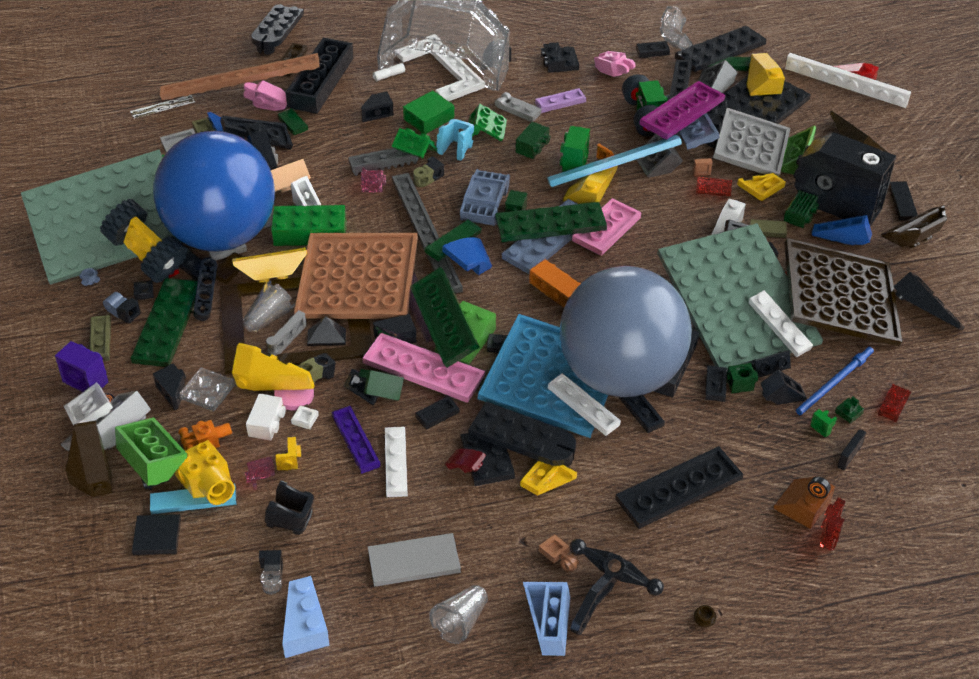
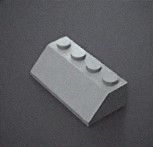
[61,391,151,451]

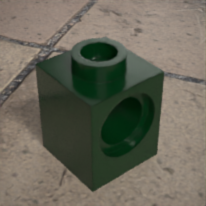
[727,363,758,394]

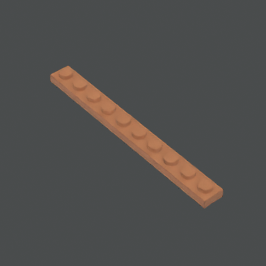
[160,53,319,100]

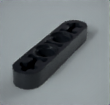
[193,258,217,321]

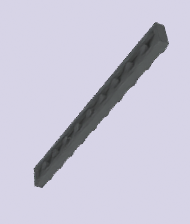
[392,173,463,294]

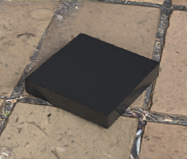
[132,514,181,555]

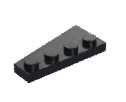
[220,116,293,150]

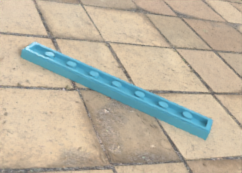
[547,135,682,187]

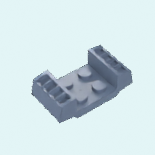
[460,169,510,226]

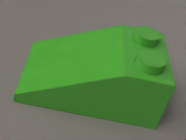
[435,301,496,365]

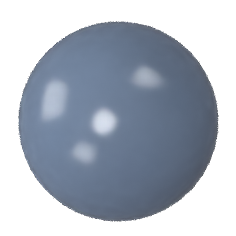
[560,266,692,397]

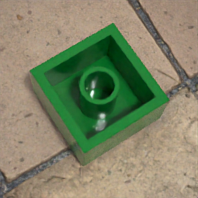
[560,126,590,172]

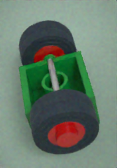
[622,74,668,137]

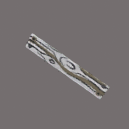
[130,95,195,119]

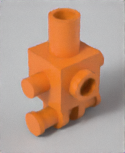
[178,420,232,450]

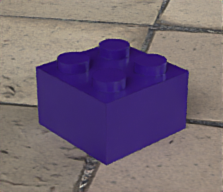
[55,341,108,392]

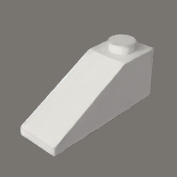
[712,199,746,235]

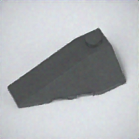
[698,60,738,93]

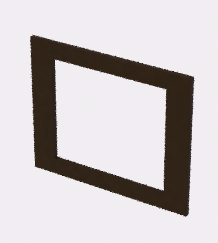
[220,277,373,374]

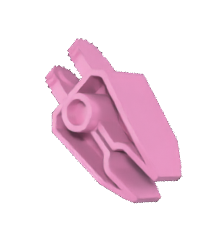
[594,51,636,77]
[244,81,287,111]

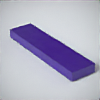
[332,406,381,474]

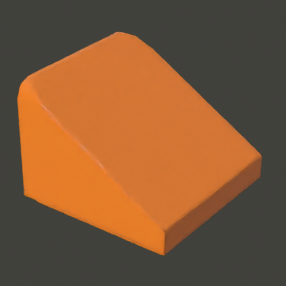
[596,144,614,160]

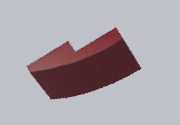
[445,449,486,473]

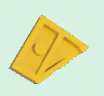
[737,173,786,201]
[520,461,577,496]

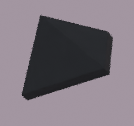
[307,316,346,346]
[344,369,378,405]

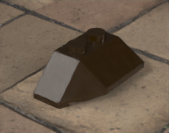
[881,205,947,248]

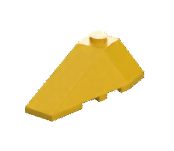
[747,53,785,96]
[563,165,618,204]
[232,343,315,391]

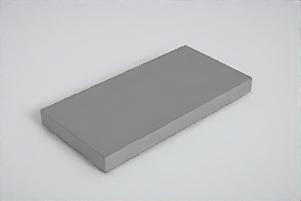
[368,533,461,587]

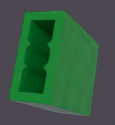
[403,90,455,134]

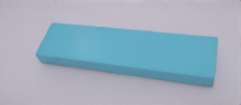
[150,484,237,515]

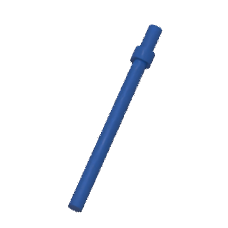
[796,347,874,415]

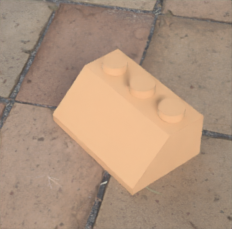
[271,159,311,193]

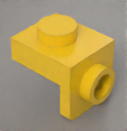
[275,437,301,470]

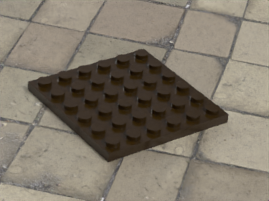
[784,238,902,347]

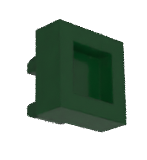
[835,396,864,424]

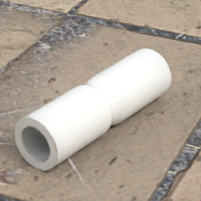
[373,63,405,82]

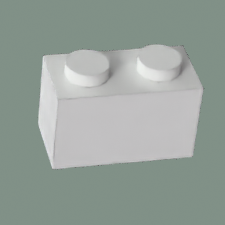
[246,394,286,441]

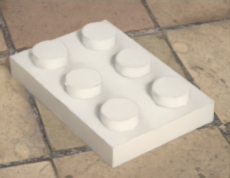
[64,383,113,426]

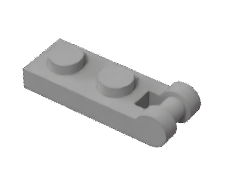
[494,92,541,122]
[266,310,306,355]

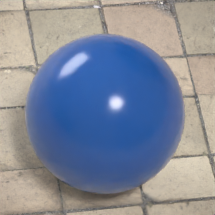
[153,131,275,251]

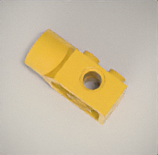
[175,440,235,505]

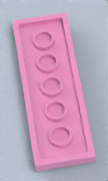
[363,333,485,403]

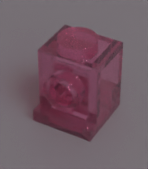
[361,168,386,192]

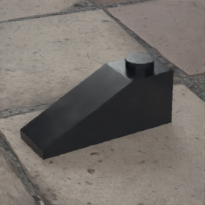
[246,122,278,170]

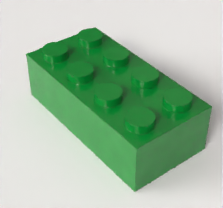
[272,205,347,246]

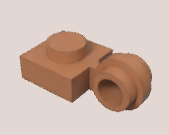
[539,534,579,572]

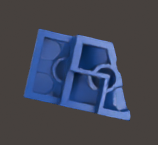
[442,237,492,275]

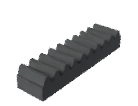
[348,148,418,176]

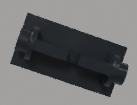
[751,350,791,378]

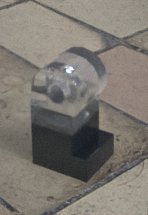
[259,550,283,595]

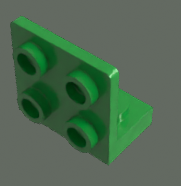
[468,103,507,141]
[392,128,438,159]

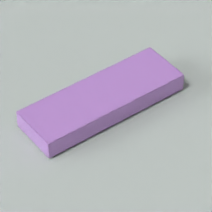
[535,88,586,113]

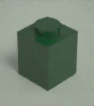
[505,190,527,212]

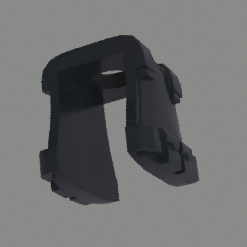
[265,480,314,535]

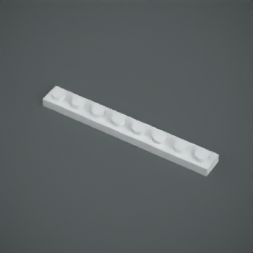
[785,53,911,108]

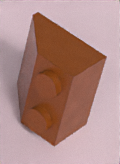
[773,476,835,529]

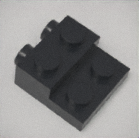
[541,43,580,73]

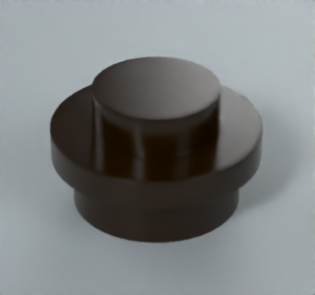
[694,605,717,627]

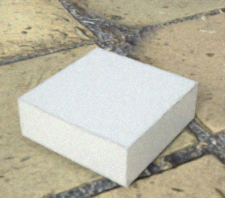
[291,406,319,430]

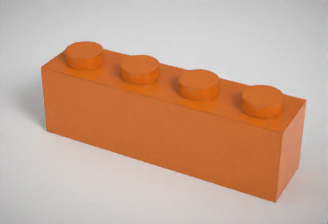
[529,259,581,307]

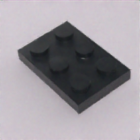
[460,433,515,486]

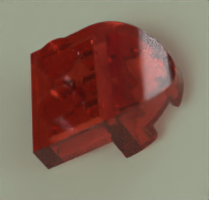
[819,497,846,551]

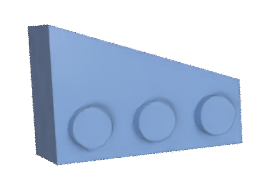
[282,576,330,658]
[523,582,570,656]

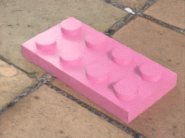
[572,198,641,256]

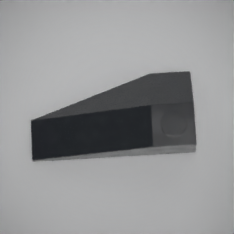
[893,271,965,330]

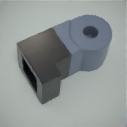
[103,292,141,324]

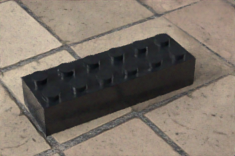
[286,37,354,114]

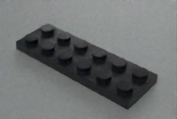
[675,26,767,72]
[615,446,743,529]

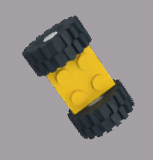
[100,199,188,283]

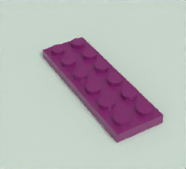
[639,81,725,140]

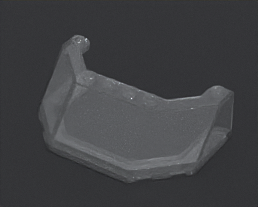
[377,0,510,91]

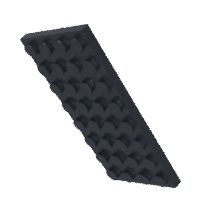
[705,76,811,149]

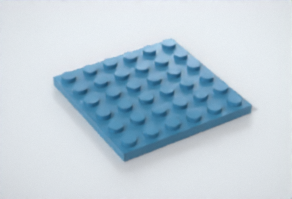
[477,314,609,438]

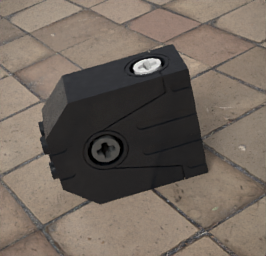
[794,132,897,227]

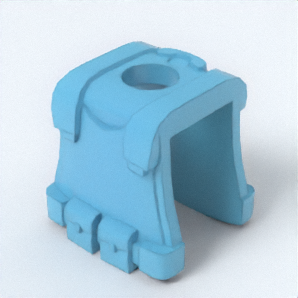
[436,119,474,161]

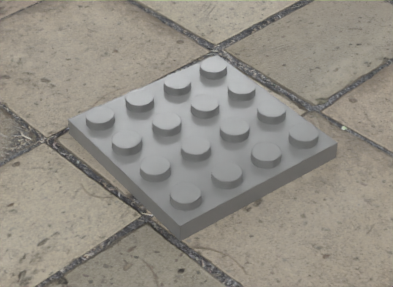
[713,108,790,177]

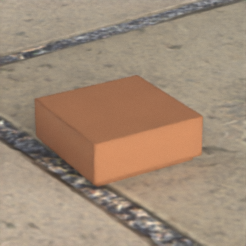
[693,158,713,176]

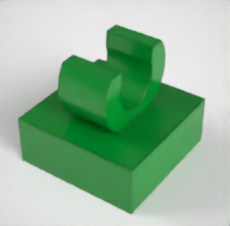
[810,409,837,438]

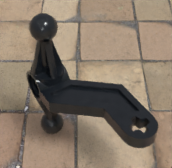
[569,538,664,635]

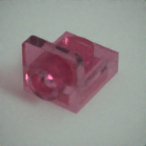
[244,456,275,490]

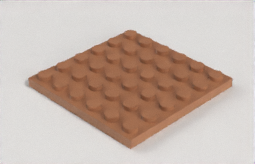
[294,233,418,319]

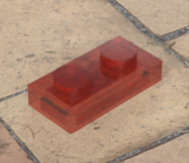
[696,177,732,197]
[878,384,912,422]

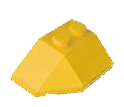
[232,247,307,282]

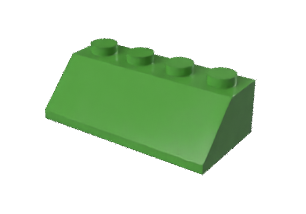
[115,417,187,486]

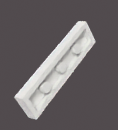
[748,290,813,357]
[548,373,621,436]
[385,427,408,497]

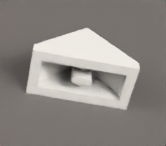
[291,176,321,206]

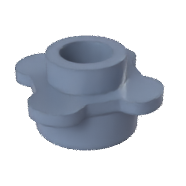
[79,268,100,286]

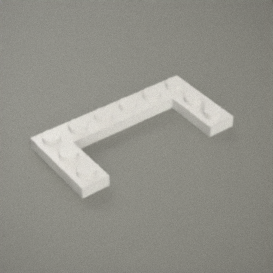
[395,35,485,102]

